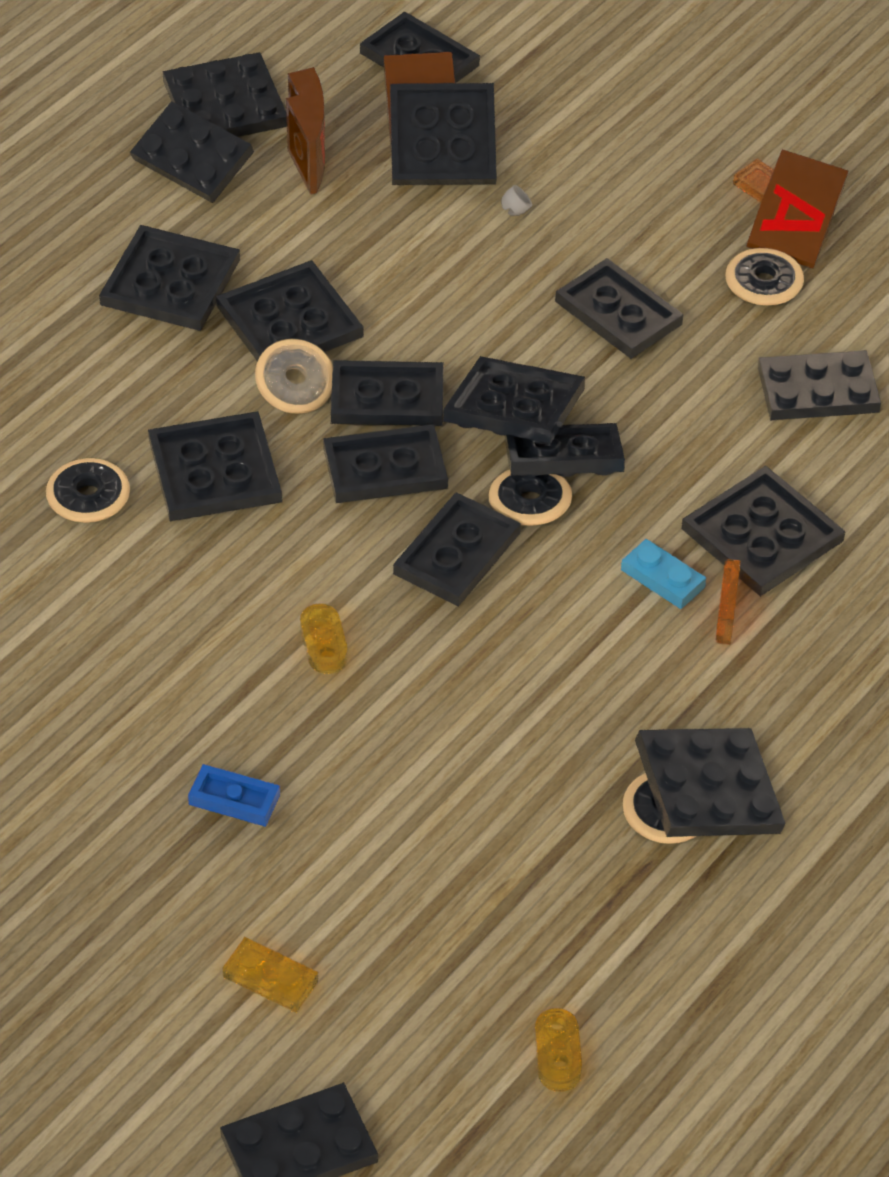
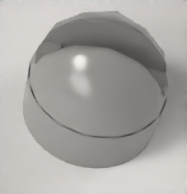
[501,185,532,216]

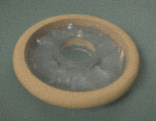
[255,339,333,414]

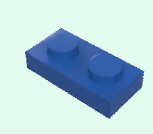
[188,764,280,827]

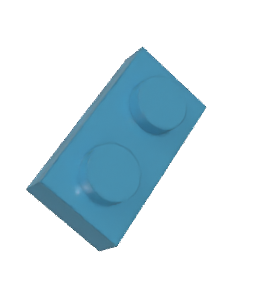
[621,539,706,609]

